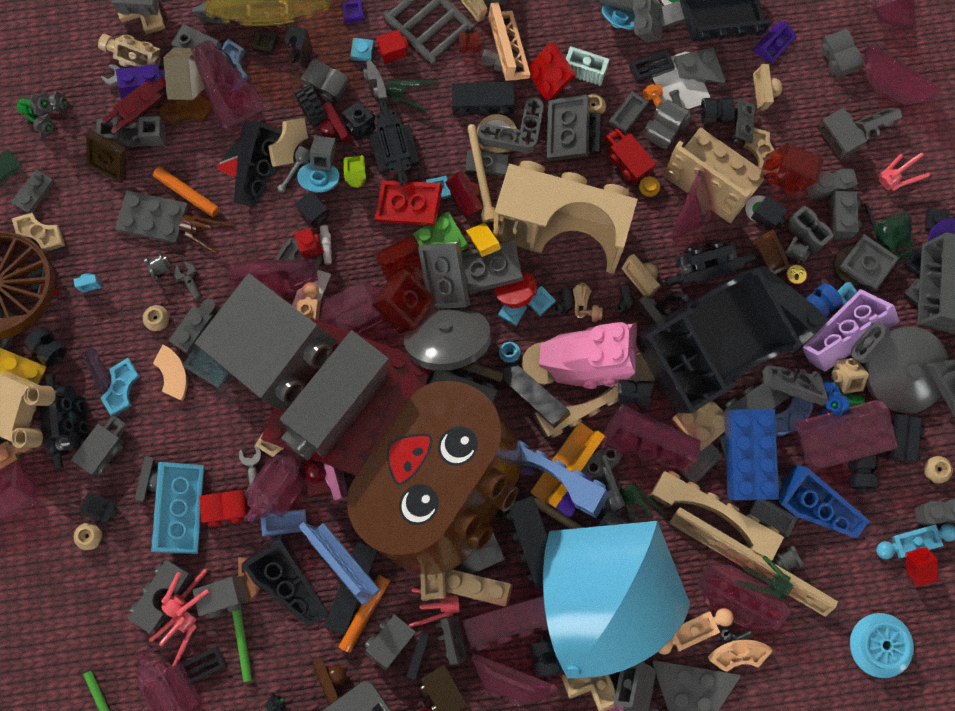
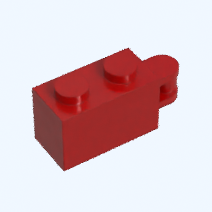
[605,128,656,185]

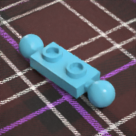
[876,524,955,559]

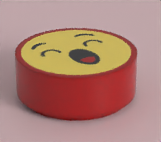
[785,264,807,287]

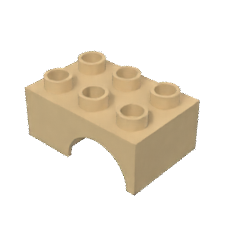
[493,161,637,274]

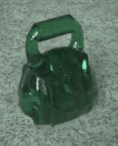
[873,211,914,262]

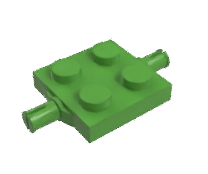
[413,212,469,252]

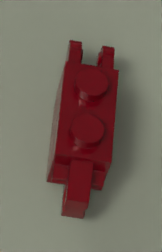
[102,77,166,134]

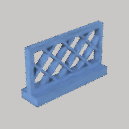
[298,522,381,605]

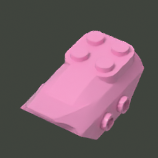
[539,322,637,389]

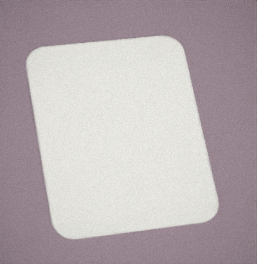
[650,52,710,109]

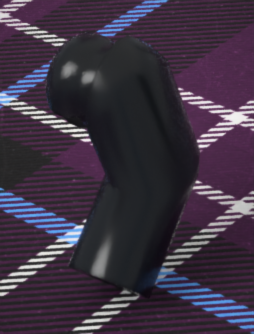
[615,285,634,316]
[553,287,573,317]
[720,629,754,644]

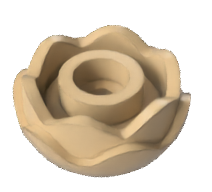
[588,94,606,114]
[143,305,170,332]
[925,456,953,484]
[74,522,102,550]

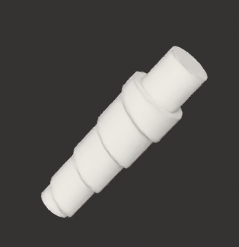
[319,225,332,265]

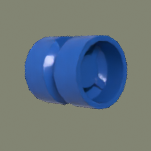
[806,283,843,317]

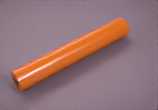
[153,166,220,218]
[338,575,390,653]

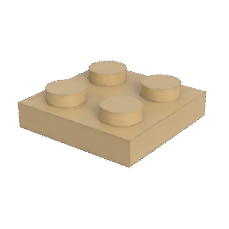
[671,401,725,452]

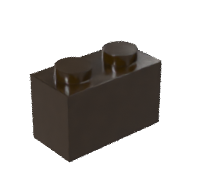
[419,664,468,711]

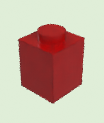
[376,30,409,64]
[905,547,939,587]

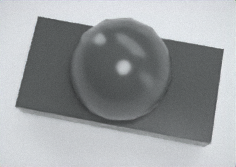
[135,456,158,503]

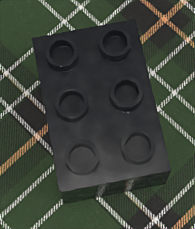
[636,268,802,413]

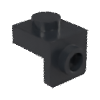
[78,492,117,524]

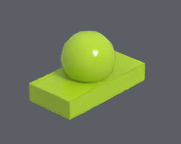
[343,155,366,188]

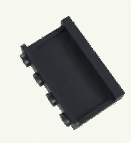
[679,0,772,42]

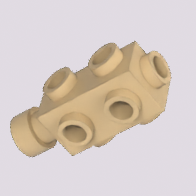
[98,34,161,67]

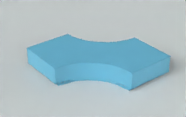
[101,358,140,417]

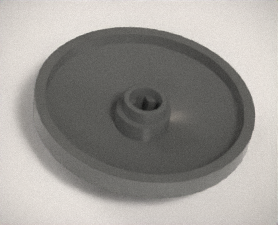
[404,307,491,371]
[864,326,949,414]

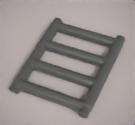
[382,0,475,64]

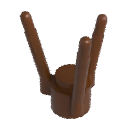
[179,215,236,254]

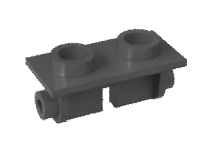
[732,99,755,144]

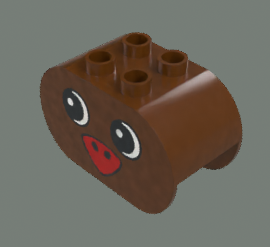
[347,381,522,575]

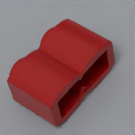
[199,490,249,527]

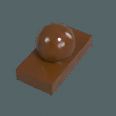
[754,230,790,274]
[312,658,347,705]

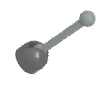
[278,146,310,193]

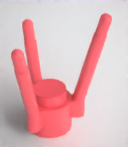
[879,153,930,191]
[161,569,209,618]
[408,588,459,628]
[149,611,197,668]

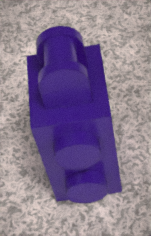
[115,64,165,99]

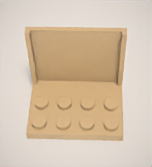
[663,127,768,224]

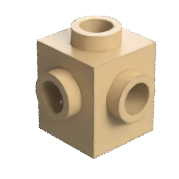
[831,358,869,394]

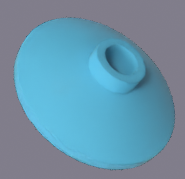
[602,4,636,30]
[297,163,340,192]

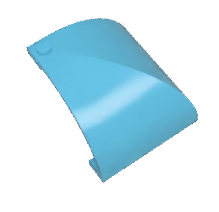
[543,521,690,678]

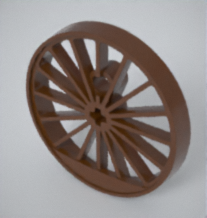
[0,231,56,340]

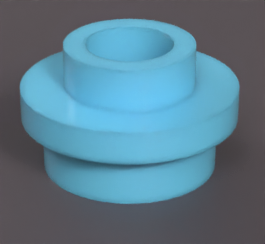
[499,342,520,363]

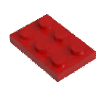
[375,180,443,226]

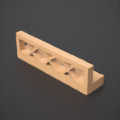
[488,2,530,81]

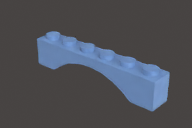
[518,440,609,518]

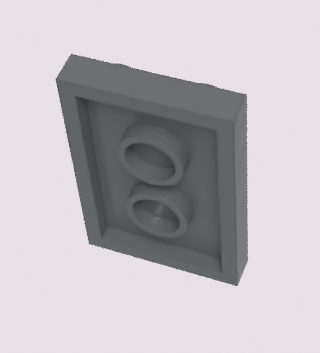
[547,95,590,161]
[115,190,189,244]
[461,240,524,294]
[418,242,470,310]

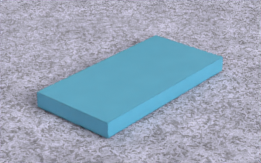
[151,462,204,554]

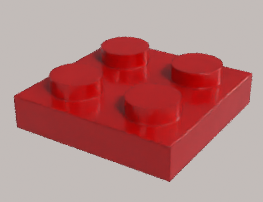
[528,42,576,102]

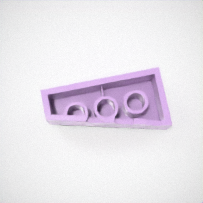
[802,289,900,372]

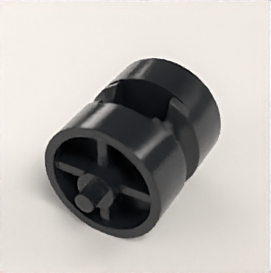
[697,97,738,125]
[24,327,67,367]
[848,450,879,495]
[528,635,563,682]

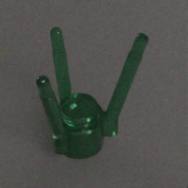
[386,78,437,112]
[621,482,671,523]
[737,556,793,599]

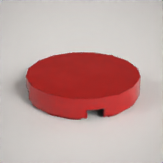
[495,271,537,309]

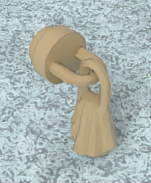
[573,283,603,322]

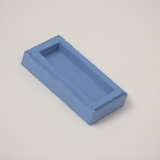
[260,509,306,537]

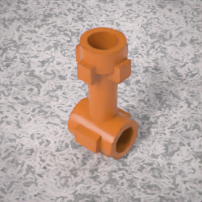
[643,84,663,115]

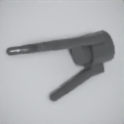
[602,455,625,512]

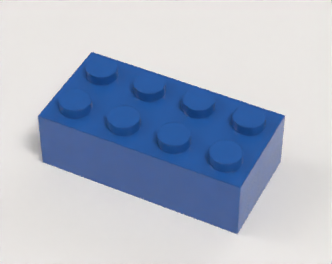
[724,409,779,500]

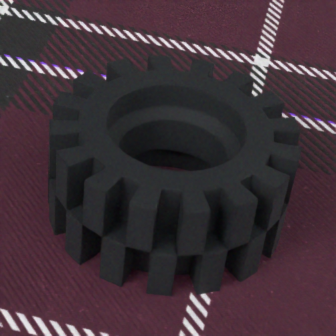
[294,85,327,126]

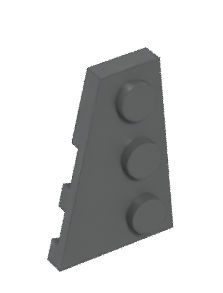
[762,365,828,406]

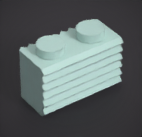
[566,46,609,86]

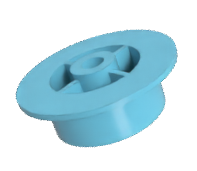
[850,613,914,678]

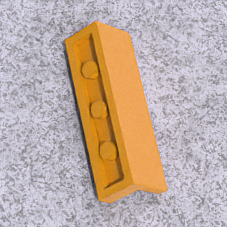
[530,423,605,508]

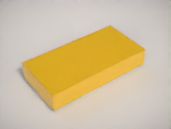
[466,223,501,257]

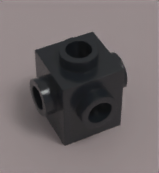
[342,101,376,140]

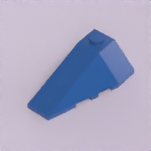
[779,464,870,538]

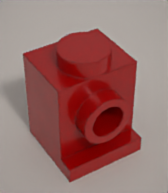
[294,228,324,260]

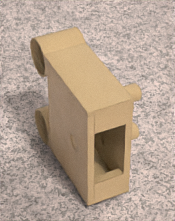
[0,372,55,448]

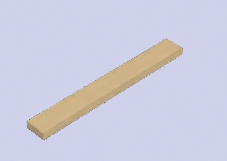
[669,507,838,617]

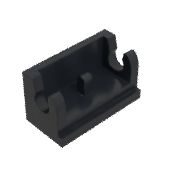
[285,25,313,68]

